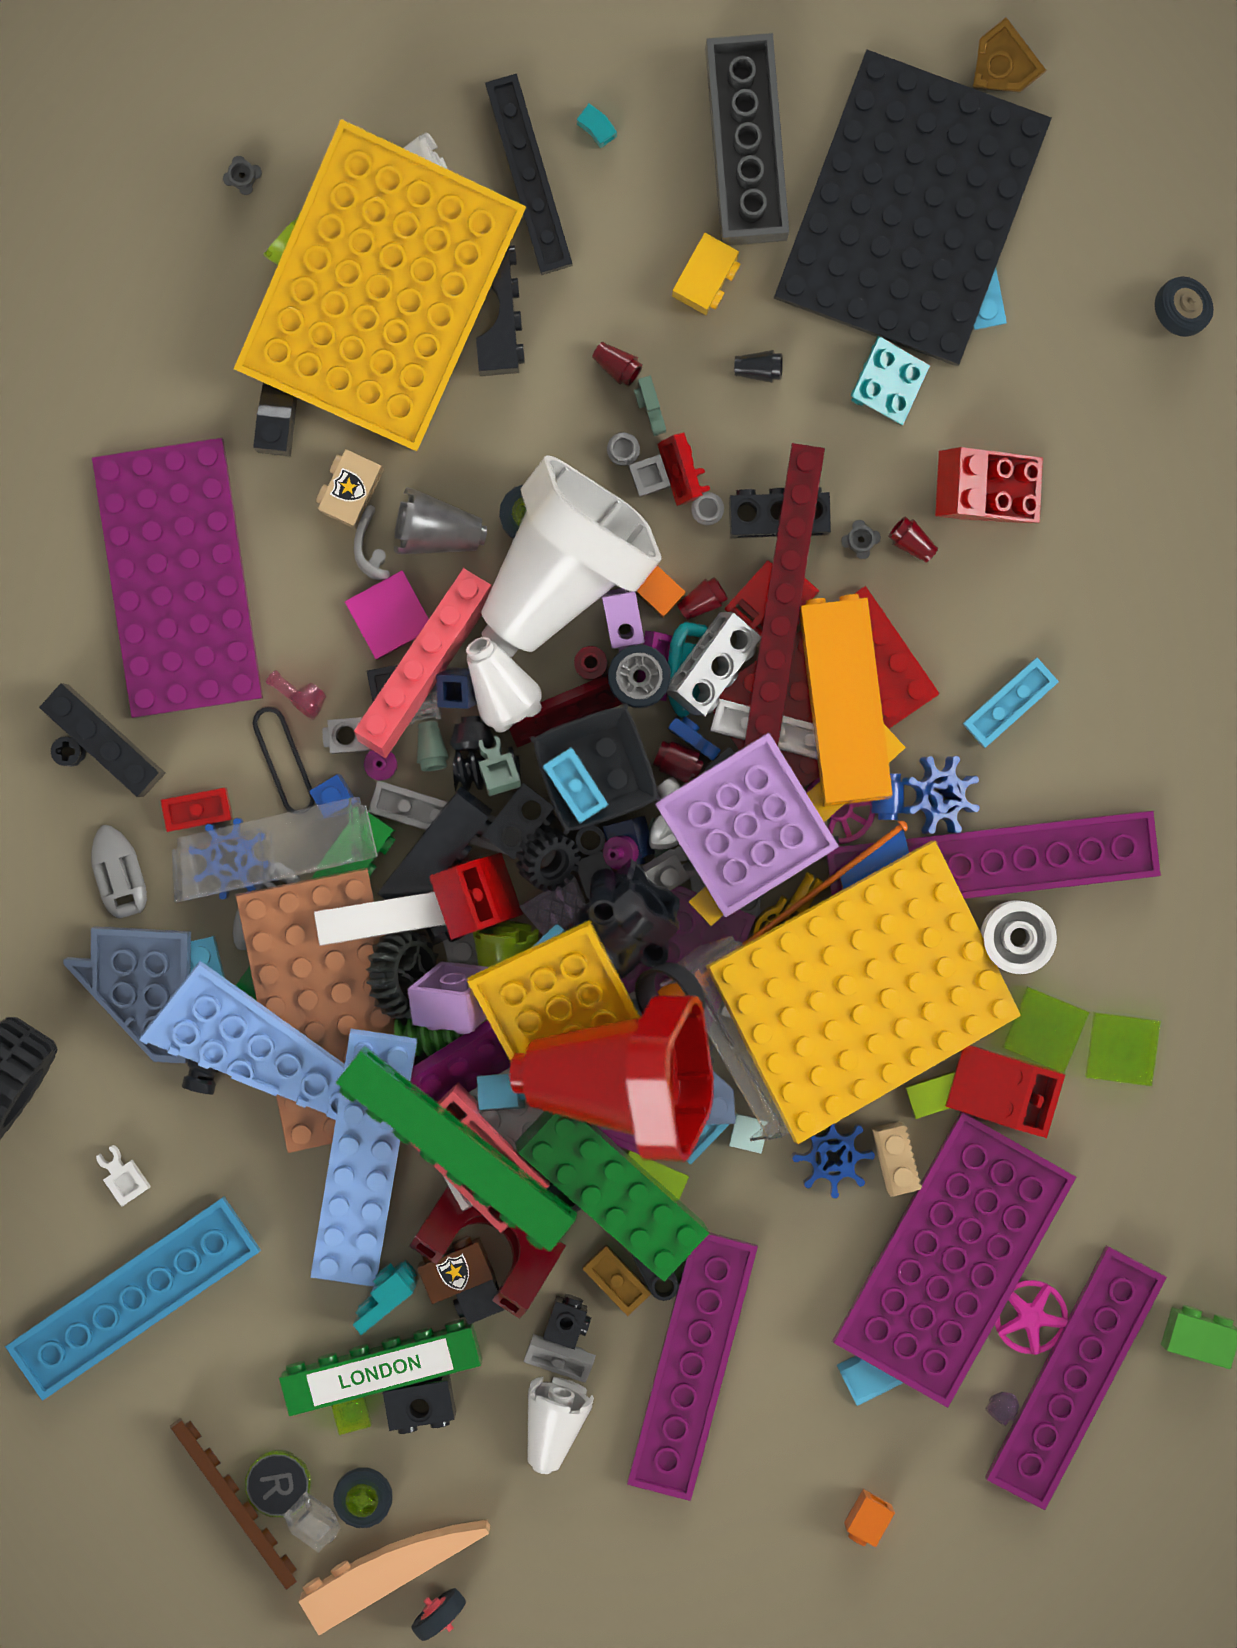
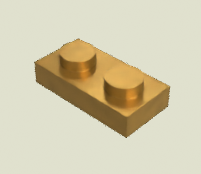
[582,1244,651,1316]

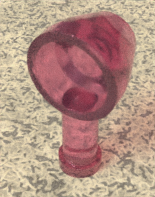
[266,670,326,720]

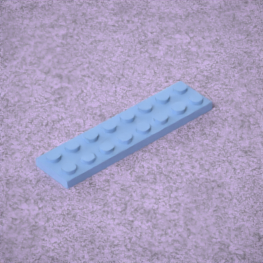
[310,1029,417,1287]

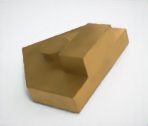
[973,17,1046,93]

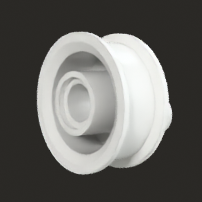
[980,900,1057,974]

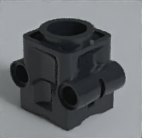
[576,858,680,979]

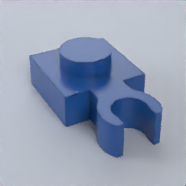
[667,716,721,761]

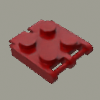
[724,560,819,636]

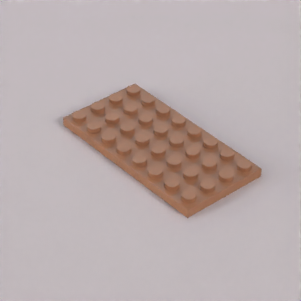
[235,868,396,1153]

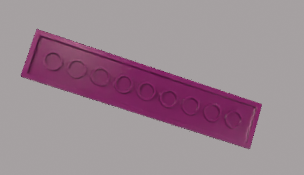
[826,811,1161,899]

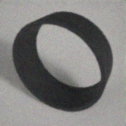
[635,962,705,1014]

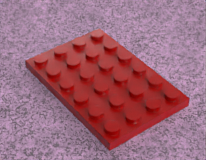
[712,586,940,788]

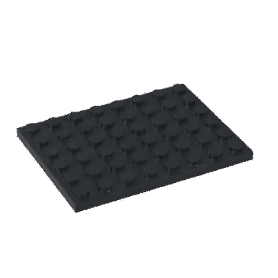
[774,49,1052,367]

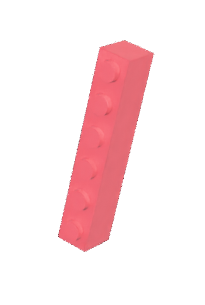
[354,568,492,758]

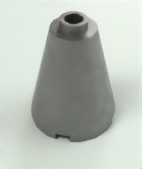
[394,488,487,554]

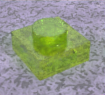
[331,1397,372,1435]

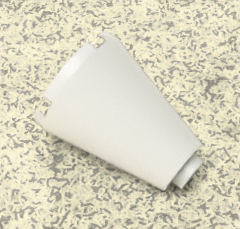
[528,1377,594,1474]

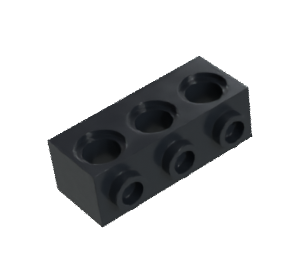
[729,487,831,538]

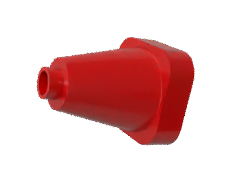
[509,995,714,1161]

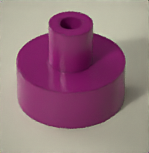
[364,750,398,781]
[603,835,639,870]

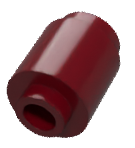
[574,646,607,681]
[653,741,704,783]

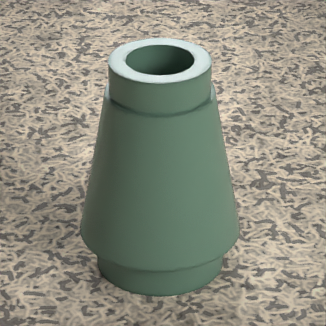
[417,721,449,771]

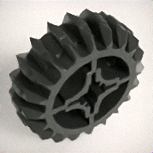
[366,930,439,1019]

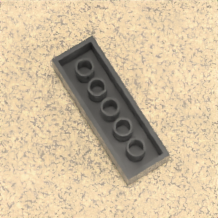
[705,33,789,246]

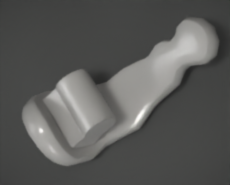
[354,505,390,580]

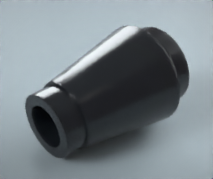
[734,350,783,383]

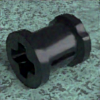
[51,736,87,767]

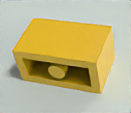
[672,233,741,315]

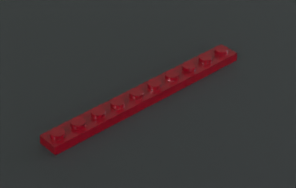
[743,443,825,748]

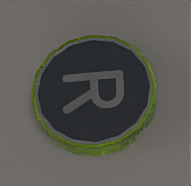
[245,1450,311,1517]

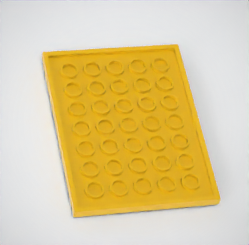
[234,119,526,451]
[706,841,1021,1144]

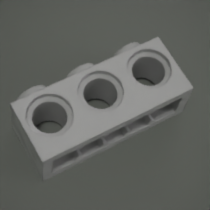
[666,612,761,716]

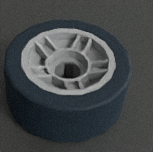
[608,645,671,708]

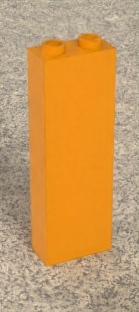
[799,594,893,807]

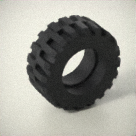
[0,1017,57,1139]

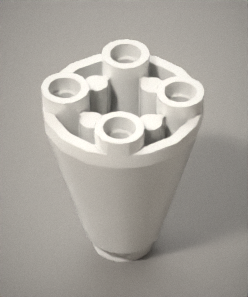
[466,637,542,733]

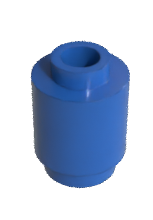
[871,774,904,820]

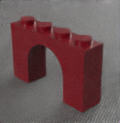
[409,1185,566,1319]

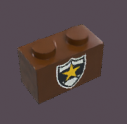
[417,1236,495,1304]

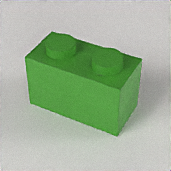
[1161,1305,1237,1370]

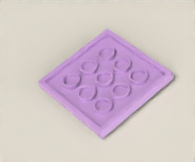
[654,733,839,918]

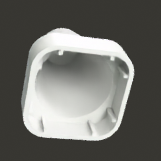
[481,456,662,657]

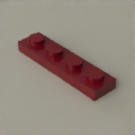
[509,674,622,748]

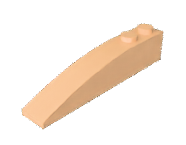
[298,1520,490,1635]

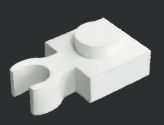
[96,1145,151,1207]

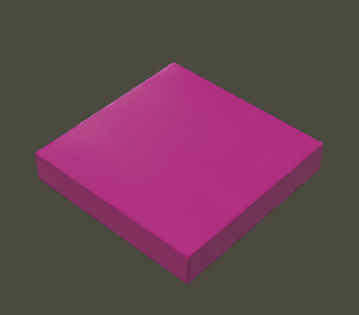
[345,570,429,660]

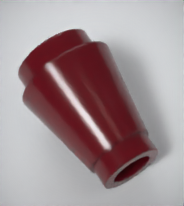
[592,342,643,386]
[888,516,938,563]
[677,577,728,621]

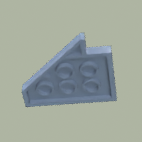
[63,926,191,1064]

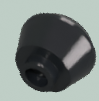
[450,716,494,751]

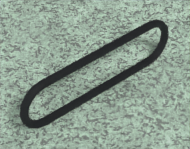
[253,707,315,816]

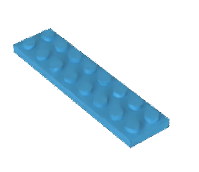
[5,1196,261,1401]

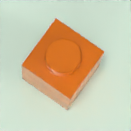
[635,566,686,618]
[844,1489,895,1547]

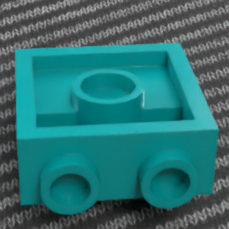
[353,1260,418,1335]

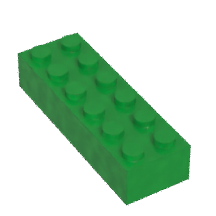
[515,1111,710,1282]

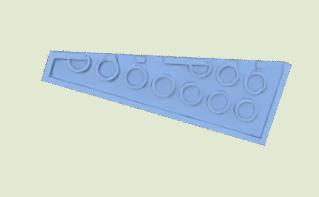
[139,961,345,1120]

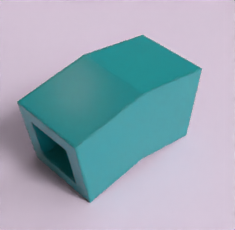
[577,103,617,149]

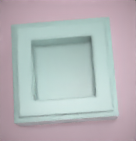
[729,1113,769,1153]

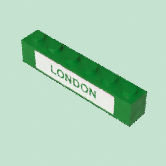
[279,1319,482,1417]

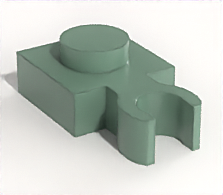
[634,375,667,436]
[479,736,521,796]

